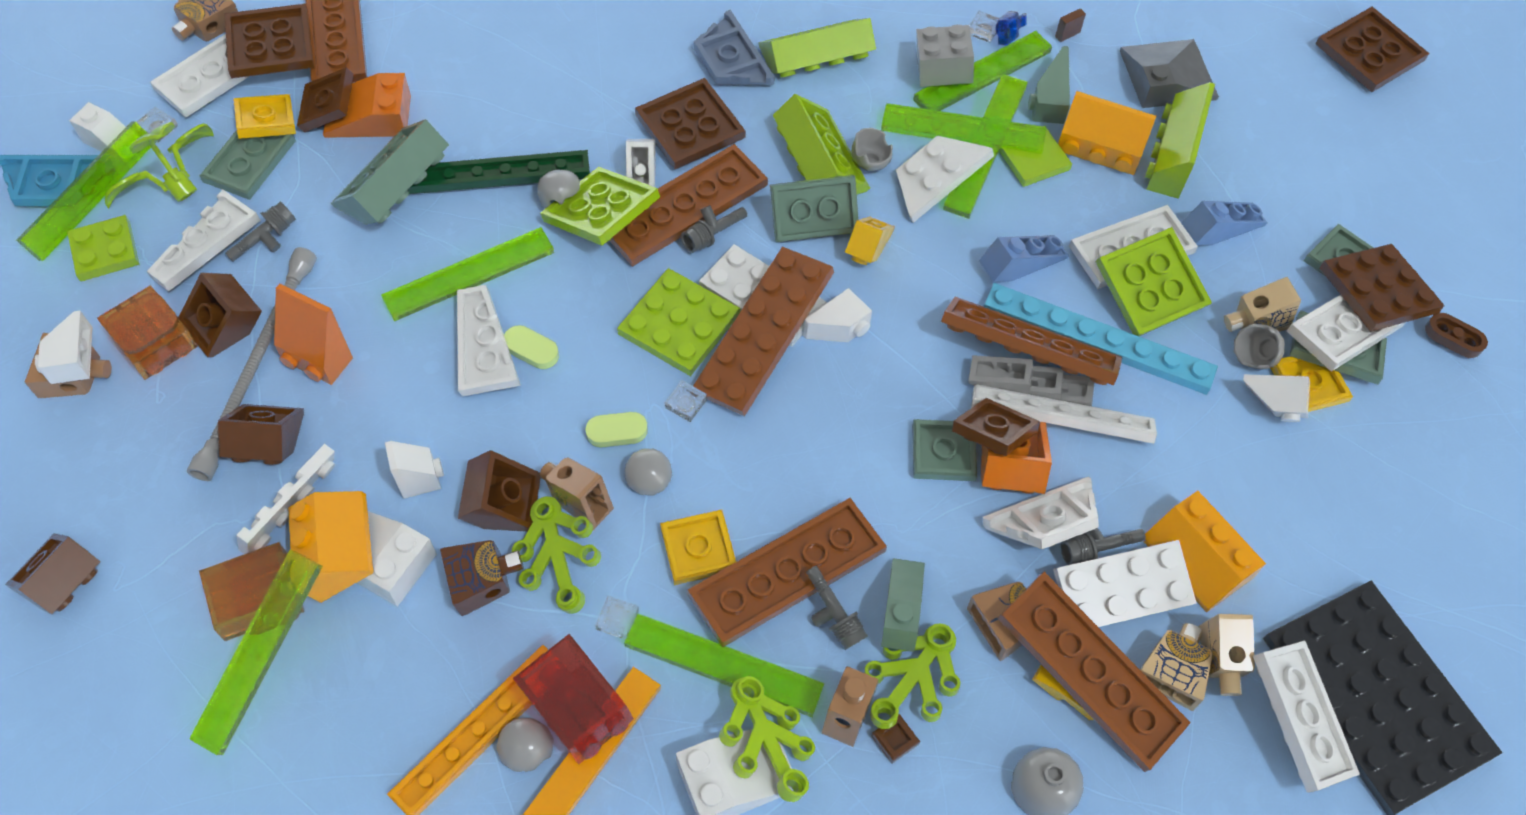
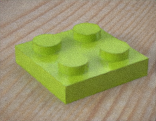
[67,215,140,282]

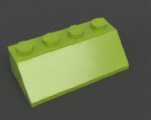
[758,18,876,77]
[1145,82,1215,199]
[773,94,870,194]

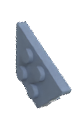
[694,10,775,85]

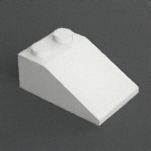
[357,511,437,607]
[676,729,793,815]

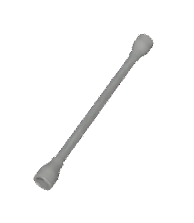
[187,247,317,481]

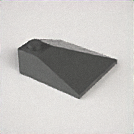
[1120,39,1219,108]

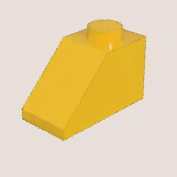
[845,216,895,265]

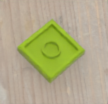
[997,126,1072,187]

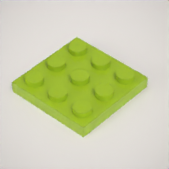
[540,166,660,246]
[1095,227,1212,336]
[617,268,740,377]

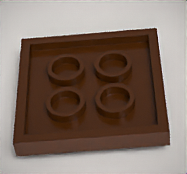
[224,3,314,79]
[1316,6,1430,92]
[635,78,746,169]
[1319,243,1445,332]

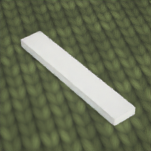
[971,384,1157,444]

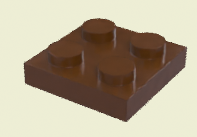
[297,67,354,132]
[952,398,1040,456]

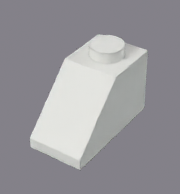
[69,102,138,163]
[626,139,656,187]
[803,288,872,342]
[35,310,93,384]
[1243,374,1310,422]
[385,441,444,499]

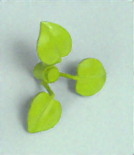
[105,122,214,209]

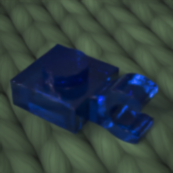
[996,11,1027,46]

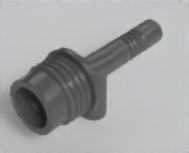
[225,201,296,262]
[681,205,747,253]
[1061,528,1146,565]
[806,565,868,650]

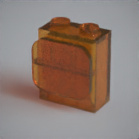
[97,285,198,380]
[199,542,307,641]

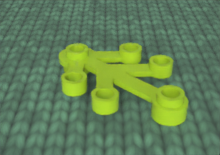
[512,496,601,614]
[864,623,961,729]
[719,676,815,802]

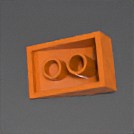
[323,73,411,138]
[274,283,353,385]
[981,422,1052,494]

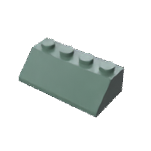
[331,119,449,225]

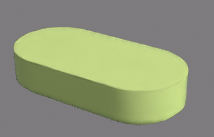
[504,325,559,369]
[585,412,648,447]

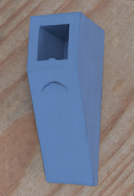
[1181,201,1268,245]
[979,235,1069,282]

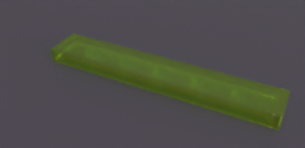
[913,31,1052,117]
[943,74,1028,219]
[881,103,1047,154]
[16,121,156,261]
[381,227,554,322]
[189,550,323,755]
[624,613,825,718]

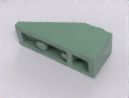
[1028,46,1070,124]
[881,558,925,652]

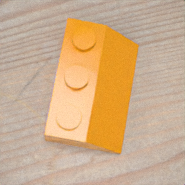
[1058,91,1156,175]
[288,491,373,603]
[1143,491,1266,613]

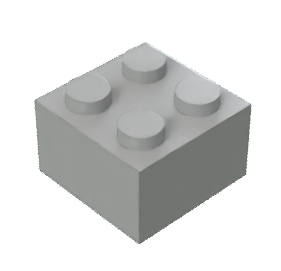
[916,24,974,87]

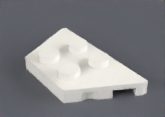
[896,136,994,223]
[983,476,1099,549]

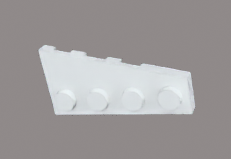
[147,189,261,292]
[457,285,521,397]
[236,444,335,557]

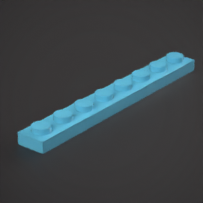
[984,283,1218,395]

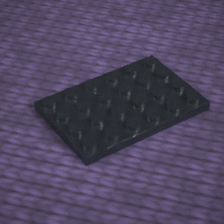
[1263,580,1503,815]

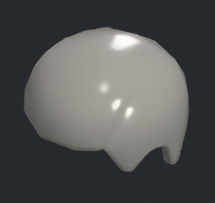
[851,128,893,171]
[537,170,580,208]
[1234,324,1284,370]
[625,448,672,496]
[496,718,554,772]

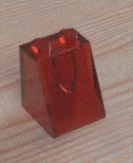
[513,634,634,765]

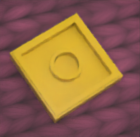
[233,94,296,139]
[1270,356,1353,412]
[660,509,736,585]

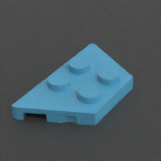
[0,155,112,206]

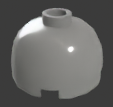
[1011,747,1084,815]

